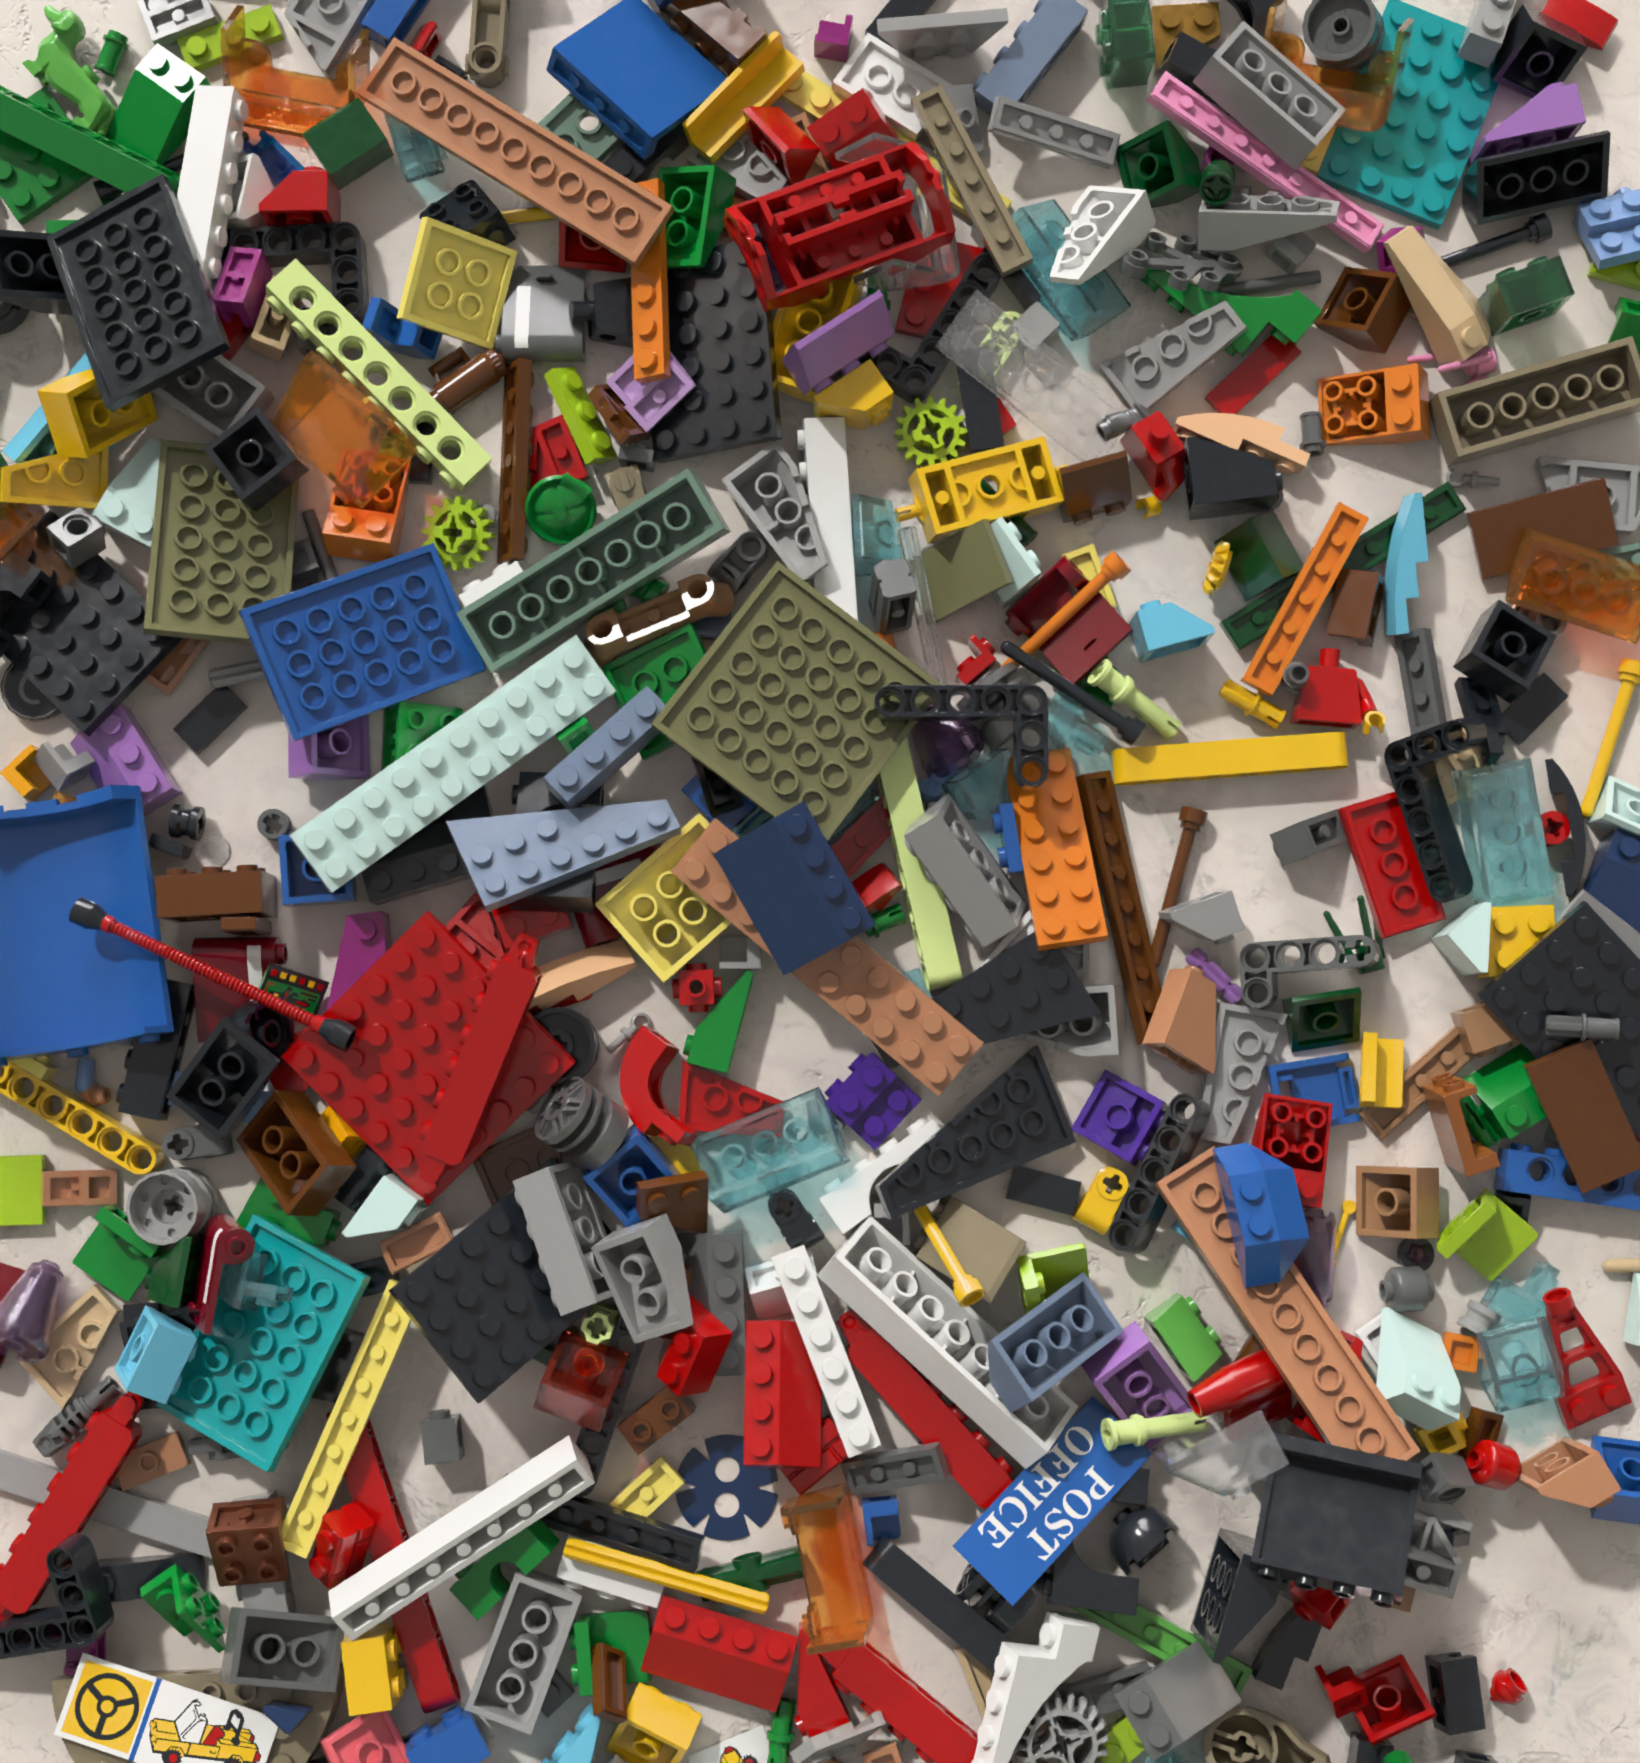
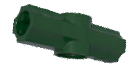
[696,1545,806,1602]

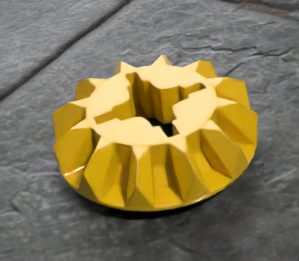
[1202,541,1233,595]

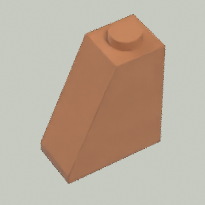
[1142,966,1216,1074]

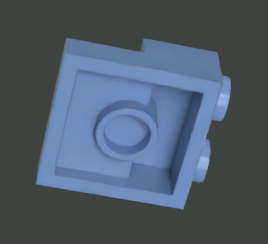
[1573,187,1640,270]

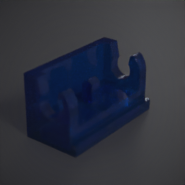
[243,130,305,187]

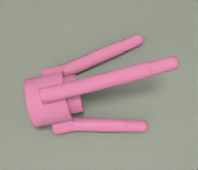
[1407,346,1497,386]

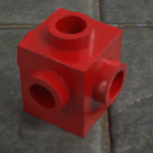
[672,963,722,1013]
[1289,1581,1350,1631]

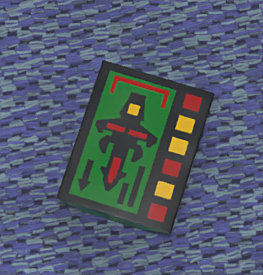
[259,964,330,1021]

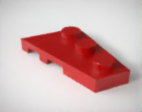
[679,1061,784,1136]

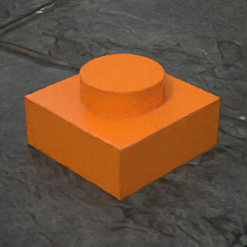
[1442,1331,1482,1373]

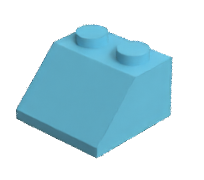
[1129,600,1216,663]
[114,1305,198,1404]

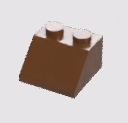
[1314,267,1412,354]
[1056,450,1133,525]

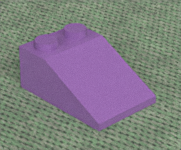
[1467,82,1586,168]
[1081,1321,1193,1450]

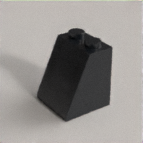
[1184,437,1283,520]

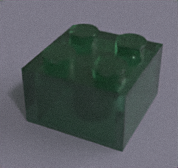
[1095,0,1156,89]
[1478,256,1575,337]

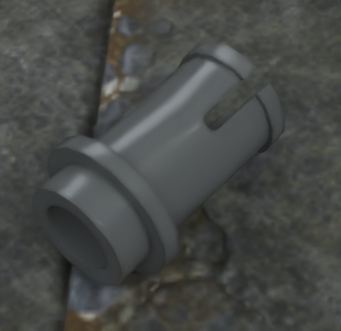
[1299,411,1327,457]

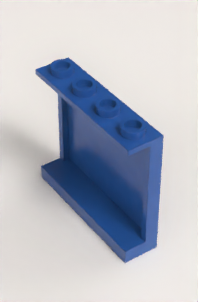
[546,0,727,160]

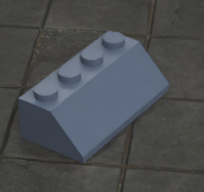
[987,1272,1124,1413]

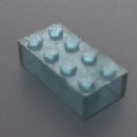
[1451,758,1554,906]

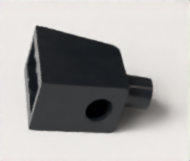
[569,277,633,348]

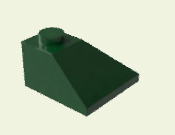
[1116,120,1202,208]
[144,1233,202,1309]

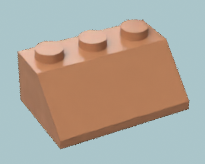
[1517,1436,1622,1508]

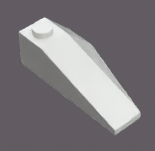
[1050,185,1156,285]

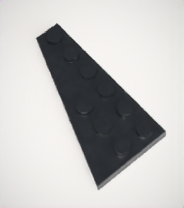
[870,932,1102,1068]
[875,1045,1076,1219]

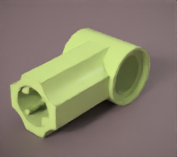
[581,1302,620,1345]

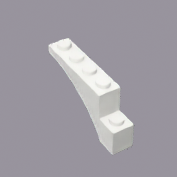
[971,1611,1100,1763]

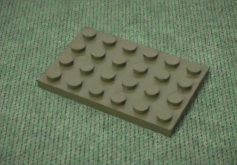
[144,439,301,644]

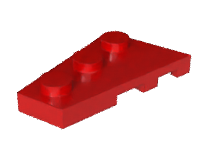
[895,234,984,339]

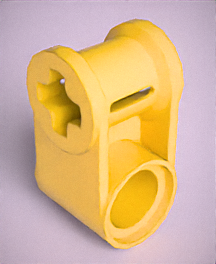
[1072,1166,1129,1236]

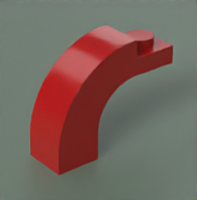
[620,1025,698,1146]

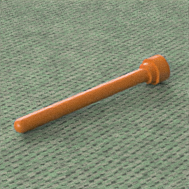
[1001,551,1132,668]

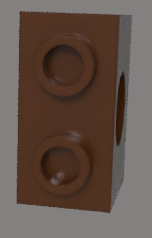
[617,1386,697,1455]

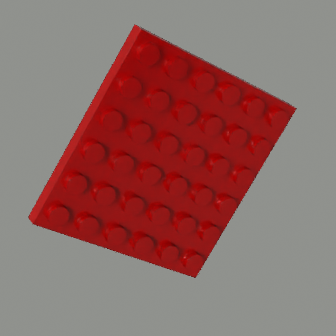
[281,911,576,1205]

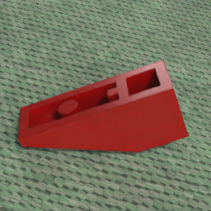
[794,1620,851,1737]

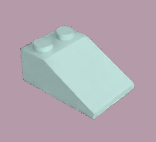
[92,436,161,550]
[1376,1307,1461,1431]

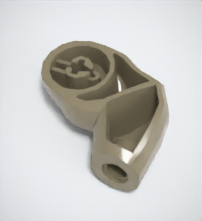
[1203,1707,1331,1763]

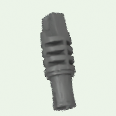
[32,1375,123,1457]

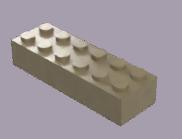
[1429,336,1640,467]

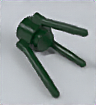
[1323,895,1386,974]

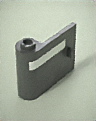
[495,265,586,362]

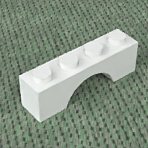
[819,1117,940,1234]

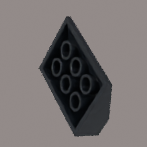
[361,785,494,905]
[1190,1528,1288,1664]

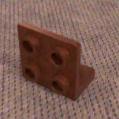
[206,1497,290,1587]

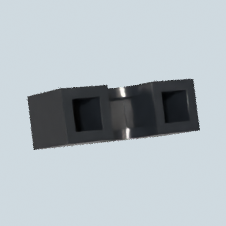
[603,122,690,183]
[0,550,57,658]

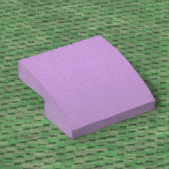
[606,351,696,432]

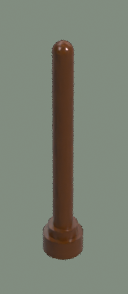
[1151,806,1208,968]

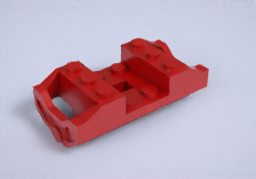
[723,141,956,312]

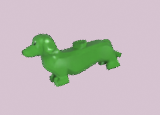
[22,5,116,136]

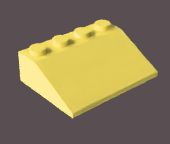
[595,813,732,984]

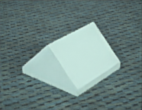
[1587,775,1640,837]
[1431,902,1492,976]

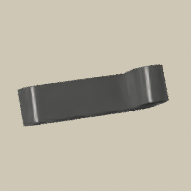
[1239,935,1381,1009]

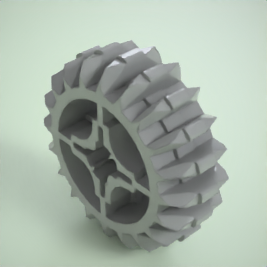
[1015,1690,1109,1763]

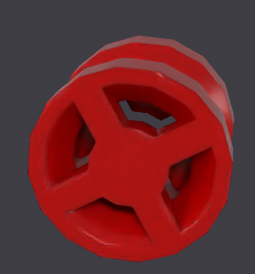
[1528,811,1570,848]

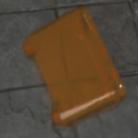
[273,350,418,510]

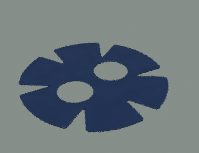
[676,1435,778,1540]

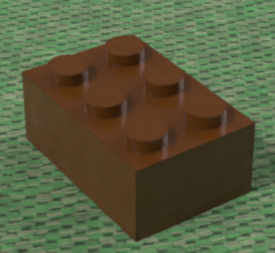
[156,865,278,923]
[236,1090,357,1216]

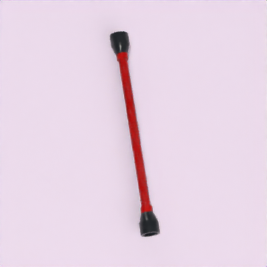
[69,897,358,1052]

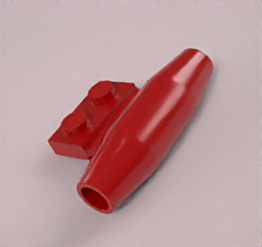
[1187,1349,1292,1442]

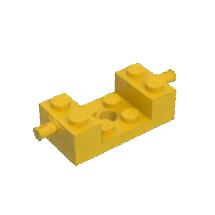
[894,436,1068,544]

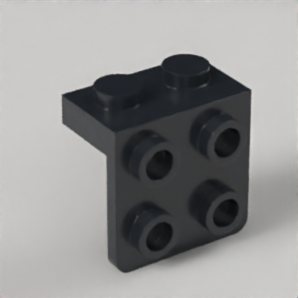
[419,180,516,246]

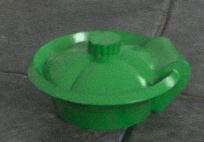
[525,472,597,545]

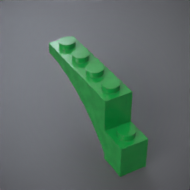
[1141,269,1322,357]

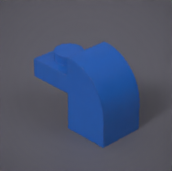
[362,297,443,360]

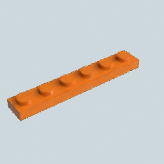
[631,178,671,384]
[1240,502,1369,697]

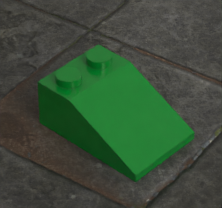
[106,43,211,165]
[657,165,736,269]

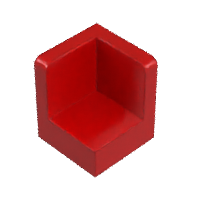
[1314,1664,1369,1719]

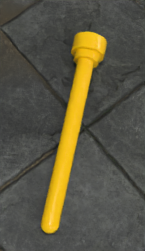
[1581,658,1640,818]
[891,1165,985,1307]

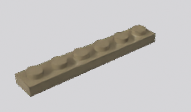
[911,84,1033,278]

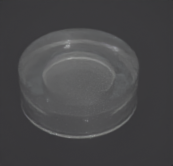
[195,834,232,867]

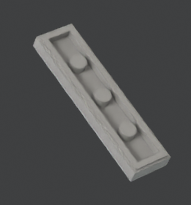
[987,95,1121,169]

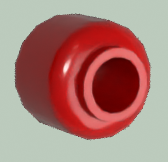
[1466,1440,1522,1491]

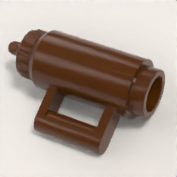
[428,346,508,415]

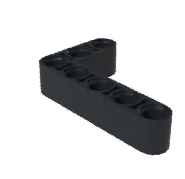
[221,222,369,325]
[859,253,1001,404]
[873,685,1049,790]
[1384,716,1487,903]
[0,1533,115,1659]

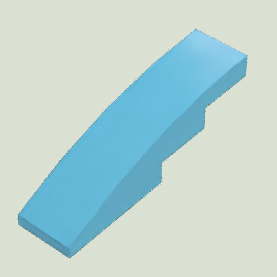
[1383,492,1429,636]

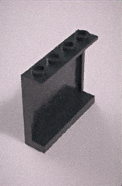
[1250,1432,1423,1608]

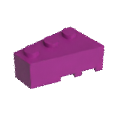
[326,911,392,1011]

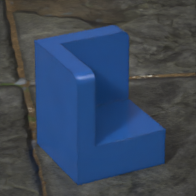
[862,1494,901,1546]

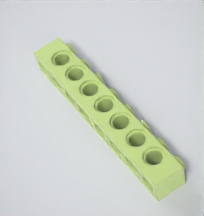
[266,258,492,493]

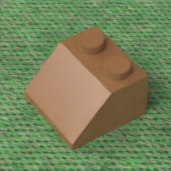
[1356,1166,1439,1239]

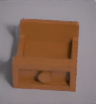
[1422,1073,1500,1177]

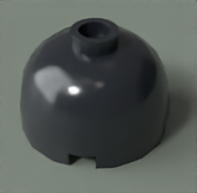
[230,1001,295,1067]
[1109,1506,1180,1576]

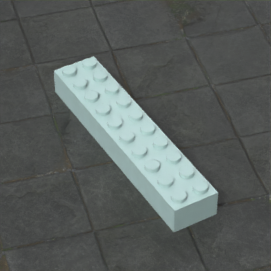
[289,635,616,893]

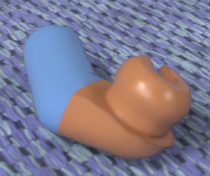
[75,1058,111,1107]

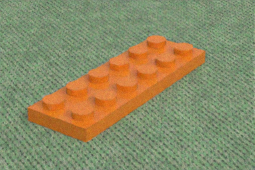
[1002,748,1108,951]

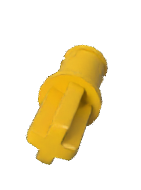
[1219,679,1286,730]

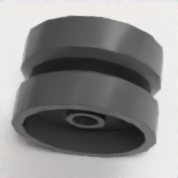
[1302,0,1385,73]

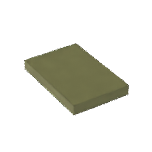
[907,519,1013,625]

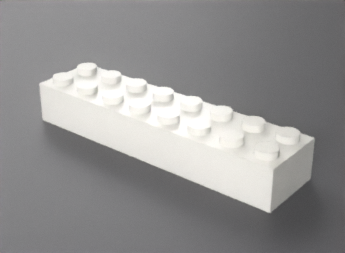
[817,1215,1078,1469]

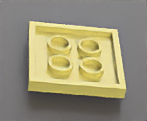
[397,217,518,350]

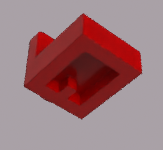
[955,634,996,685]

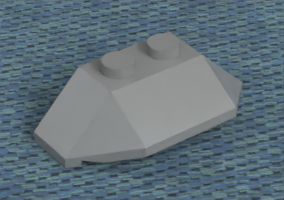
[1404,1510,1463,1599]

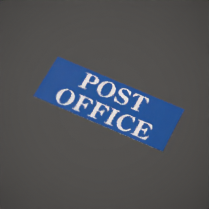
[953,1396,1152,1606]

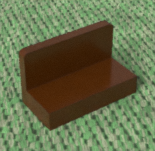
[1326,568,1385,647]

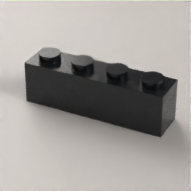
[116,979,195,1121]

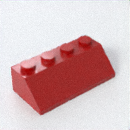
[743,1320,822,1469]
[640,1595,799,1713]

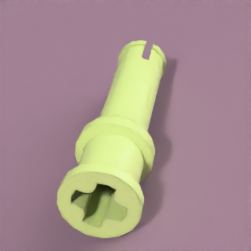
[1087,659,1181,740]
[1101,1411,1209,1451]

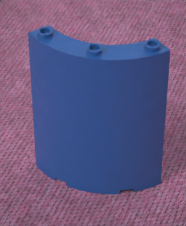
[0,785,174,1067]

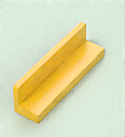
[682,31,805,164]

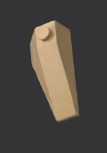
[1383,225,1491,364]

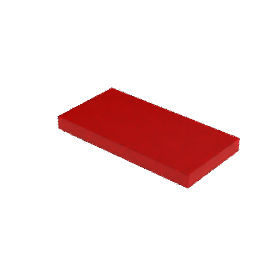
[1337,792,1447,940]

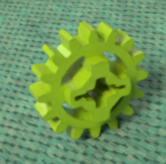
[894,395,968,469]
[421,496,496,571]

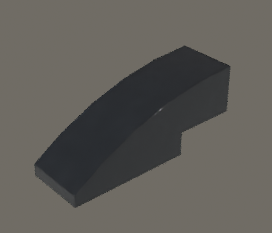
[1251,1606,1322,1690]

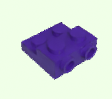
[824,1052,922,1150]
[1071,1069,1168,1167]

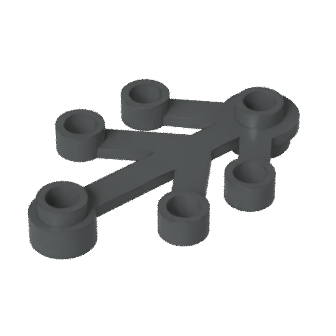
[1119,232,1243,292]

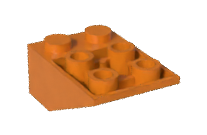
[1317,363,1431,446]
[322,448,412,562]

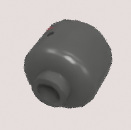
[1379,1266,1435,1313]

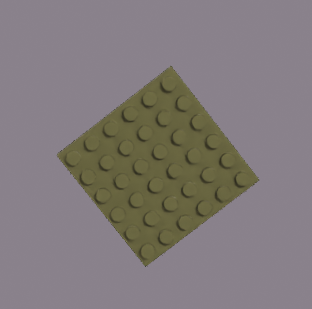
[651,560,942,840]

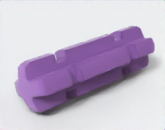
[1185,948,1242,1004]

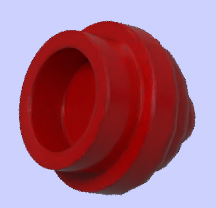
[1490,1668,1527,1705]

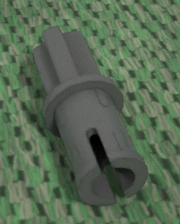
[1545,1013,1620,1042]

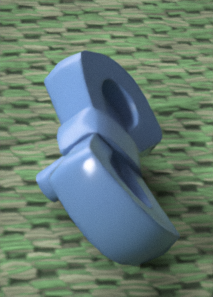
[917,756,957,802]

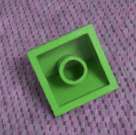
[1143,1293,1222,1382]

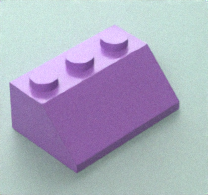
[781,290,894,395]
[70,703,183,817]
[288,714,370,780]

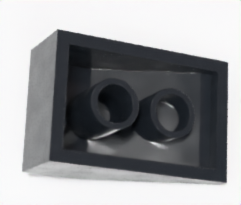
[0,230,73,315]
[166,1016,281,1140]

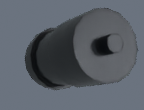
[334,1146,392,1212]

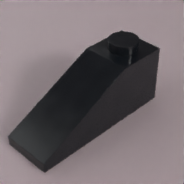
[98,1553,206,1602]

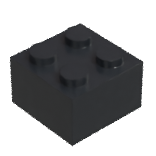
[203,406,310,511]
[1453,600,1557,703]

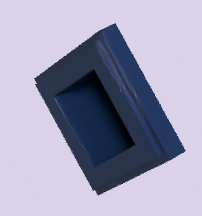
[262,1700,313,1734]

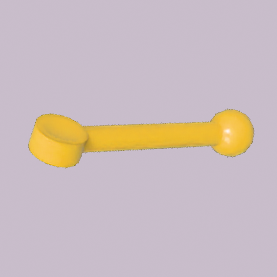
[1323,1200,1356,1270]

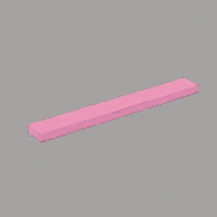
[1146,71,1384,255]

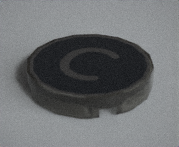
[0,663,61,722]

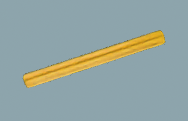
[563,1537,770,1614]

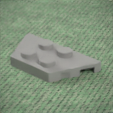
[284,0,374,76]
[877,8,1008,60]
[1536,456,1640,535]

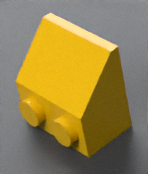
[814,359,894,430]
[605,1682,702,1763]

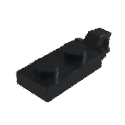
[1454,677,1507,765]

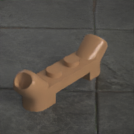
[584,574,735,666]

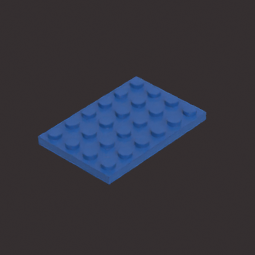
[239,543,486,743]

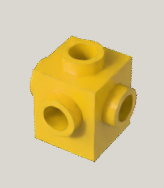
[1413,1411,1468,1454]

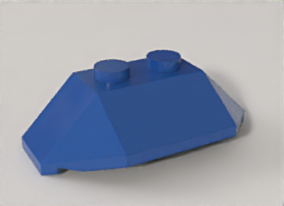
[1212,1143,1310,1289]

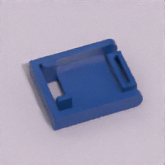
[1265,1053,1361,1126]

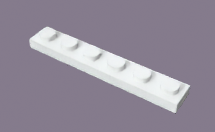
[771,1245,882,1458]

